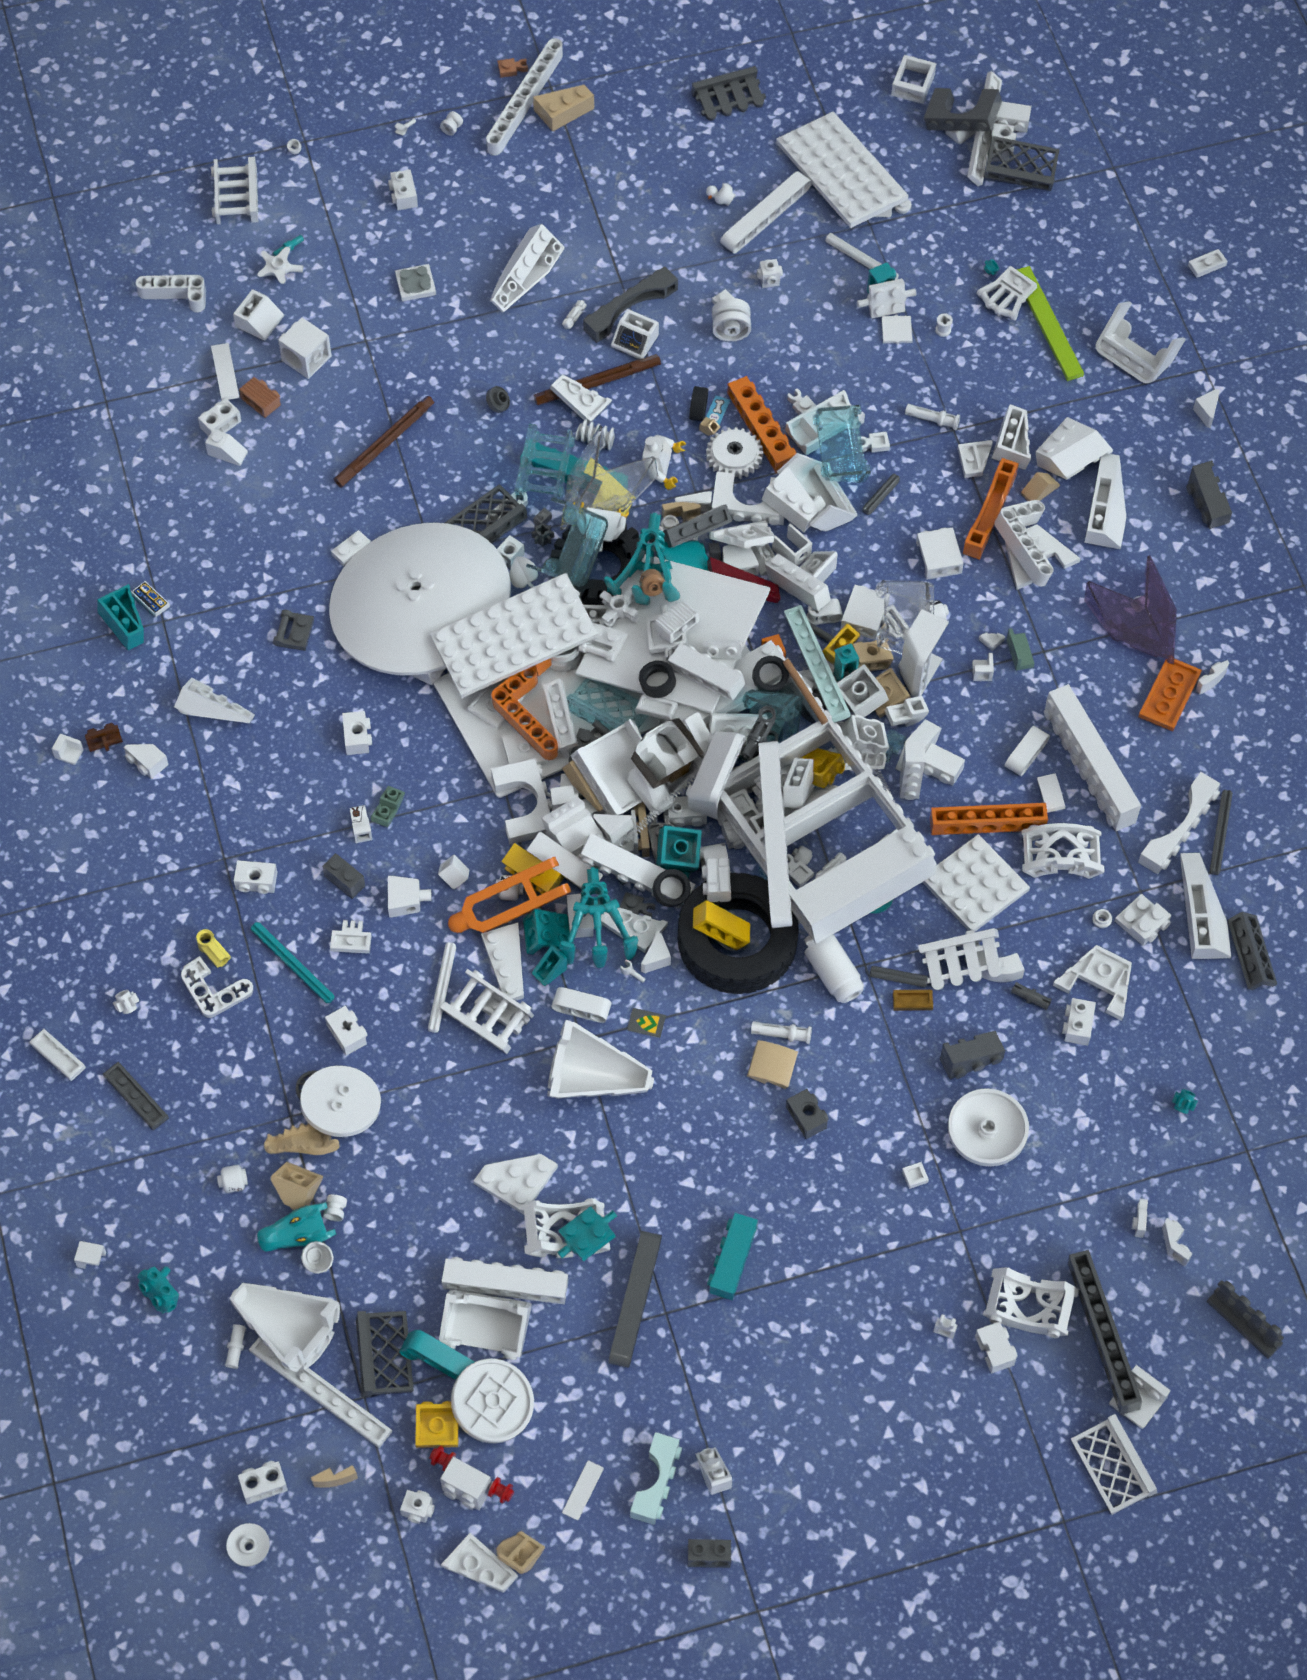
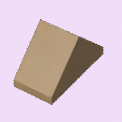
[1021,472,1060,501]

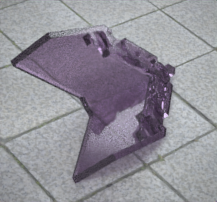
[1084,555,1177,665]

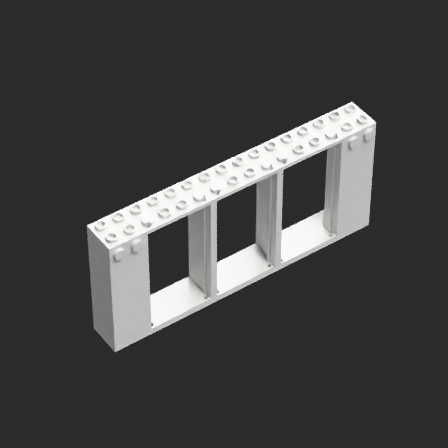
[658,640,937,944]

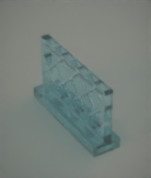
[567,678,649,731]

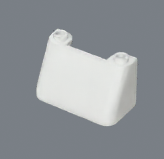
[439,1290,532,1360]

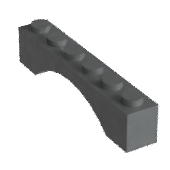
[583,266,678,343]

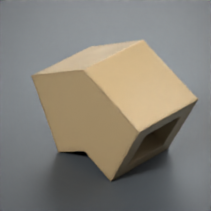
[699,417,720,436]

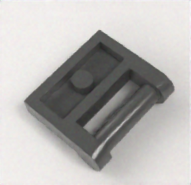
[273,609,314,651]

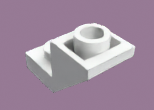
[1162,1218,1192,1267]

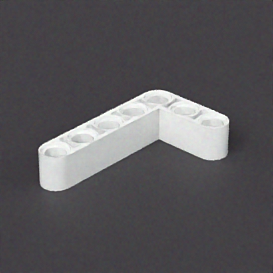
[994,500,1053,586]

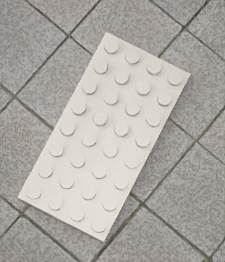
[776,112,908,228]
[430,573,598,698]

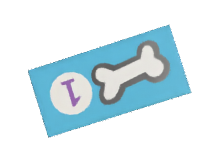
[706,395,730,425]

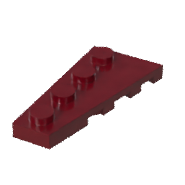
[707,557,781,603]

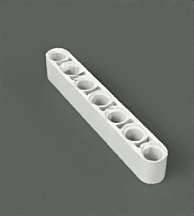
[720,171,812,254]

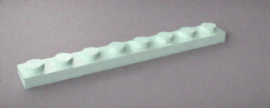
[784,605,851,723]

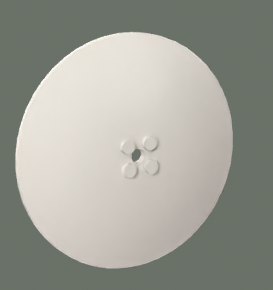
[329,523,511,675]

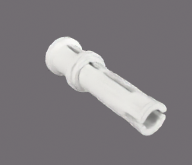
[905,404,960,430]
[751,1021,812,1044]

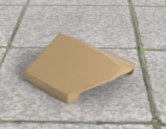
[496,1531,545,1574]

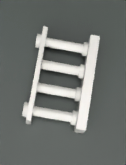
[211,157,258,224]
[440,969,534,1054]

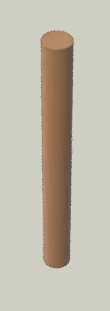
[783,659,828,725]

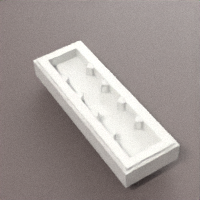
[29,1029,86,1081]

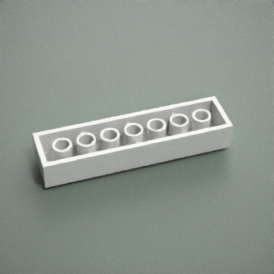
[1044,684,1141,831]

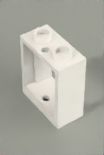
[891,55,936,104]

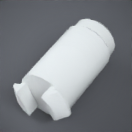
[804,934,864,1003]

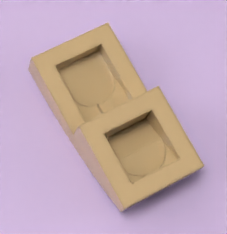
[662,502,701,522]
[311,1465,358,1488]

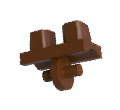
[85,722,123,752]

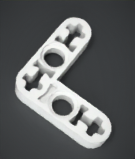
[181,966,253,1018]

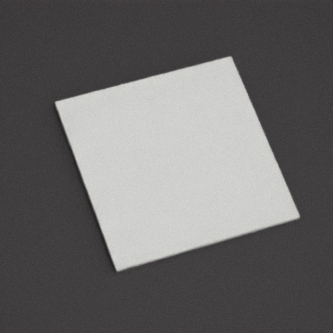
[576,554,771,713]

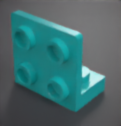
[523,909,570,955]

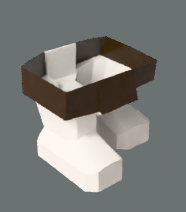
[627,718,704,815]

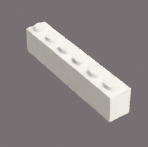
[579,833,695,908]
[442,1257,568,1305]

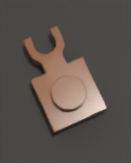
[497,58,528,78]

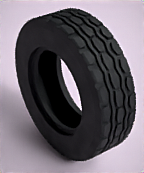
[677,873,799,994]

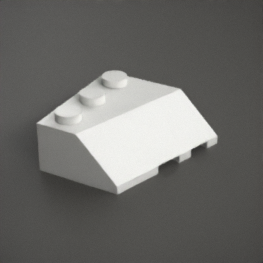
[1036,417,1113,480]

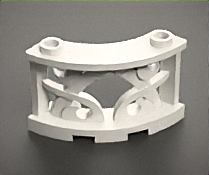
[1022,823,1104,879]
[521,1198,610,1258]
[983,1267,1079,1338]

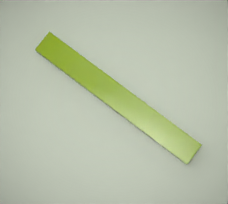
[1017,266,1084,381]

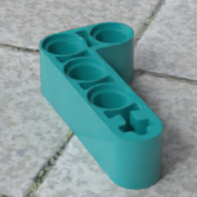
[399,1330,475,1380]

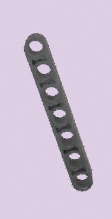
[608,1231,662,1368]

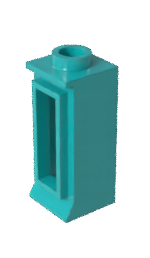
[832,643,859,682]

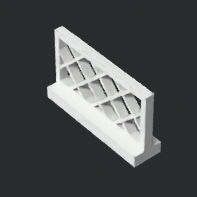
[1071,1414,1157,1515]

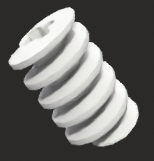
[575,419,615,450]

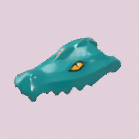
[257,1201,337,1252]

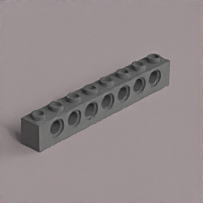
[1068,1250,1142,1415]

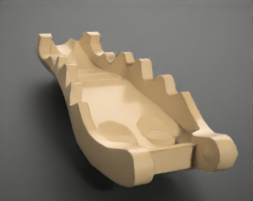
[264,1123,339,1155]

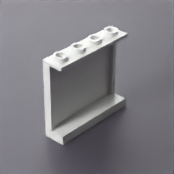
[570,719,671,815]

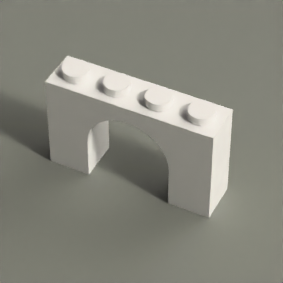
[712,471,784,525]
[491,758,552,845]

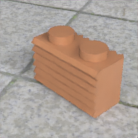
[239,377,281,418]

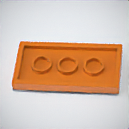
[1138,656,1202,732]

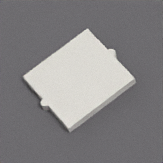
[882,315,912,344]

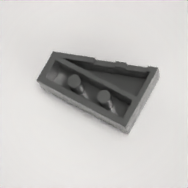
[1186,460,1232,529]
[940,1031,1005,1079]

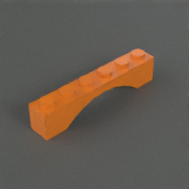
[963,458,1019,560]

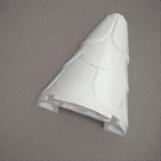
[547,1020,654,1099]
[230,1283,340,1372]

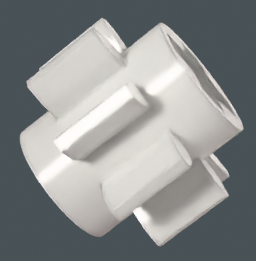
[113,990,139,1014]

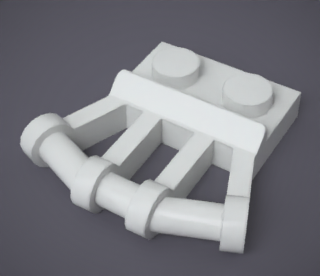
[977,266,1037,321]

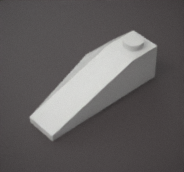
[174,678,255,723]

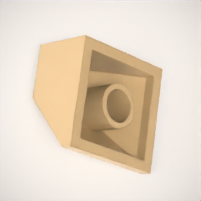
[271,1162,323,1210]

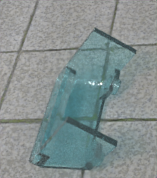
[526,497,608,587]

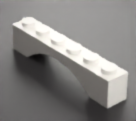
[1138,772,1220,874]

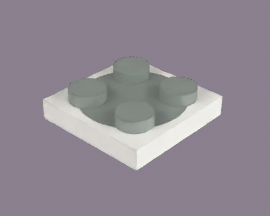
[395,264,436,301]

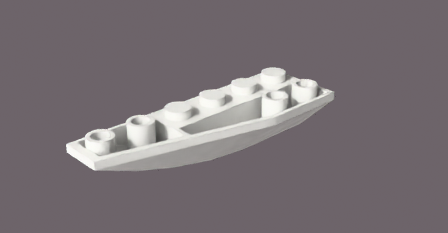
[490,224,565,312]
[1084,454,1126,549]
[1180,853,1231,959]

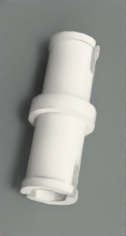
[225,1325,246,1369]

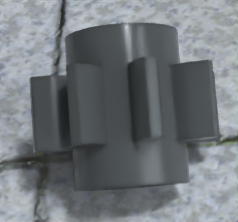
[531,523,554,547]

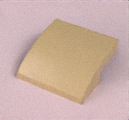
[747,1040,798,1089]

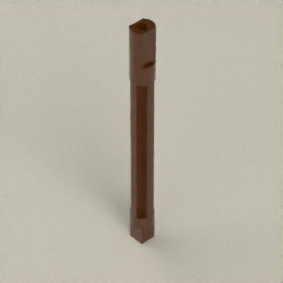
[533,354,661,405]
[333,396,435,488]

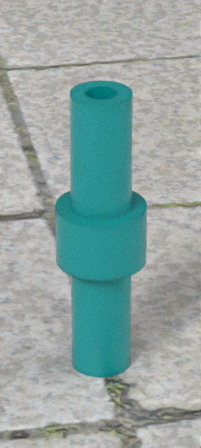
[272,235,304,256]

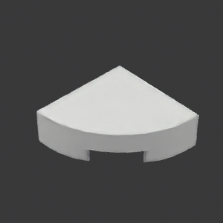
[979,633,1005,651]

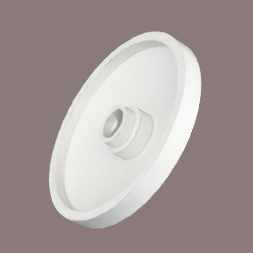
[948,1089,1029,1166]

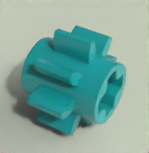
[1172,1089,1198,1114]

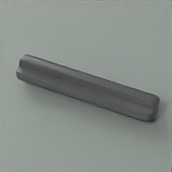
[862,473,900,515]
[870,966,928,987]

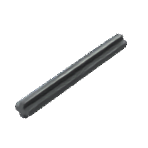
[1209,790,1233,875]

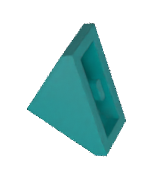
[532,944,567,986]

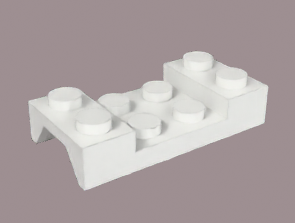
[785,390,865,455]

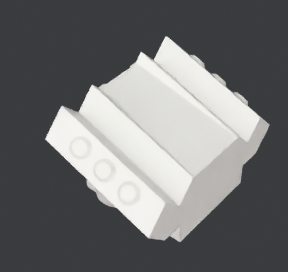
[834,715,889,771]
[542,797,605,860]

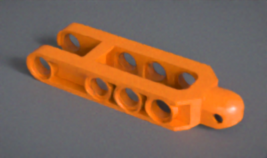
[448,857,572,933]

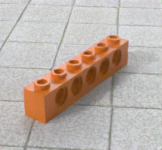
[727,376,797,473]
[930,803,1048,835]

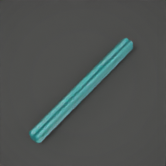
[251,922,335,1004]

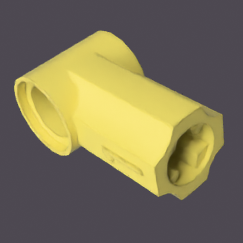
[196,929,231,968]

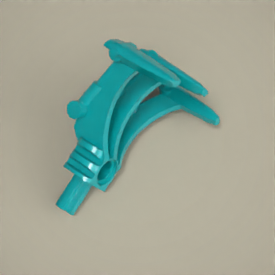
[604,513,680,605]
[559,867,639,968]

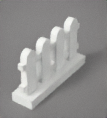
[918,928,1004,990]

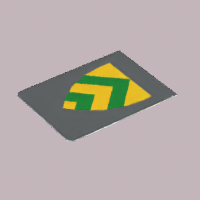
[627,1008,666,1038]

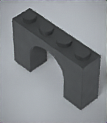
[924,88,1002,131]

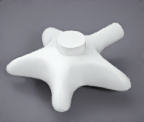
[258,247,304,284]

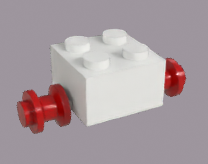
[429,1446,514,1510]

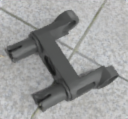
[741,706,779,760]

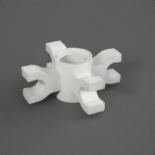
[600,586,641,628]

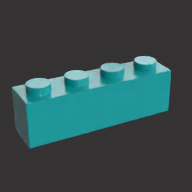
[707,1213,758,1301]

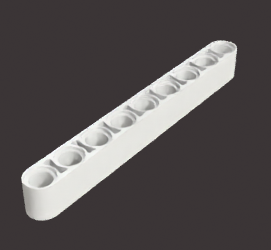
[486,38,563,155]

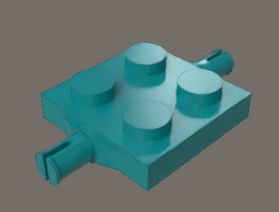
[557,1206,618,1262]

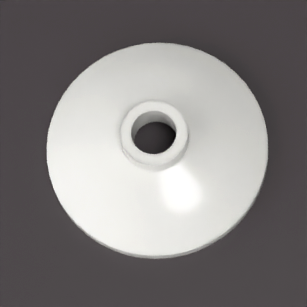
[227,1523,270,1566]

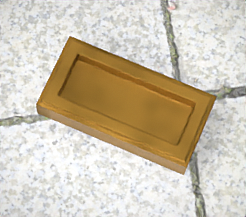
[893,990,933,1011]

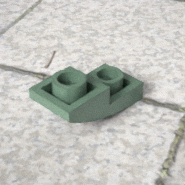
[371,786,405,827]

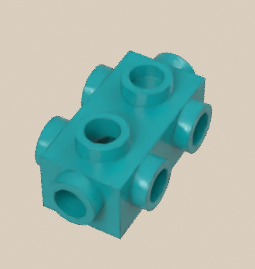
[137,1266,179,1314]

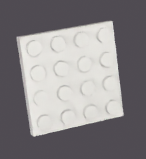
[922,834,1030,932]

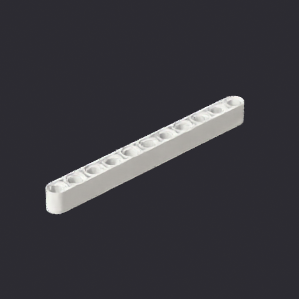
[758,741,792,928]

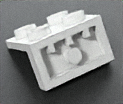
[1109,1365,1171,1429]

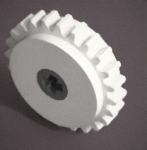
[706,427,763,479]

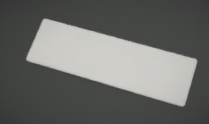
[562,1461,604,1520]

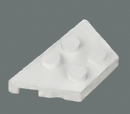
[709,520,774,549]

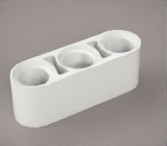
[1005,726,1050,776]
[551,987,612,1023]

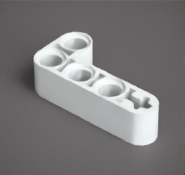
[136,275,206,312]

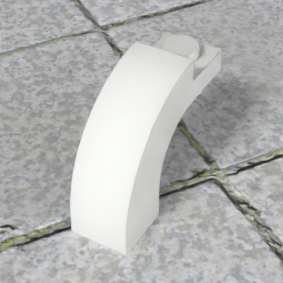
[729,788,764,834]
[964,929,1025,982]

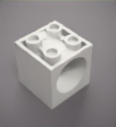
[279,318,332,379]

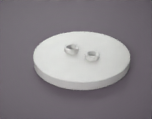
[300,1066,381,1137]
[451,1359,534,1443]

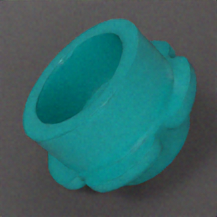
[984,259,999,275]

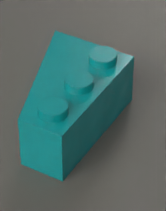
[97,584,144,650]

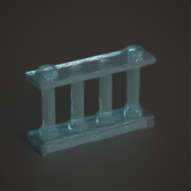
[514,424,575,503]

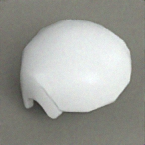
[301,1241,334,1274]

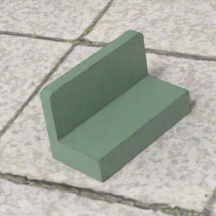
[1006,628,1035,671]

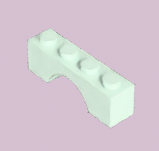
[630,1432,682,1525]

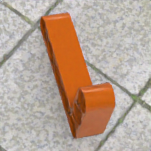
[491,666,558,760]

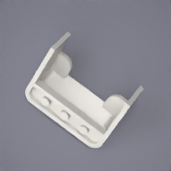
[1096,302,1186,383]
[777,453,857,531]
[898,609,949,697]
[686,731,745,819]

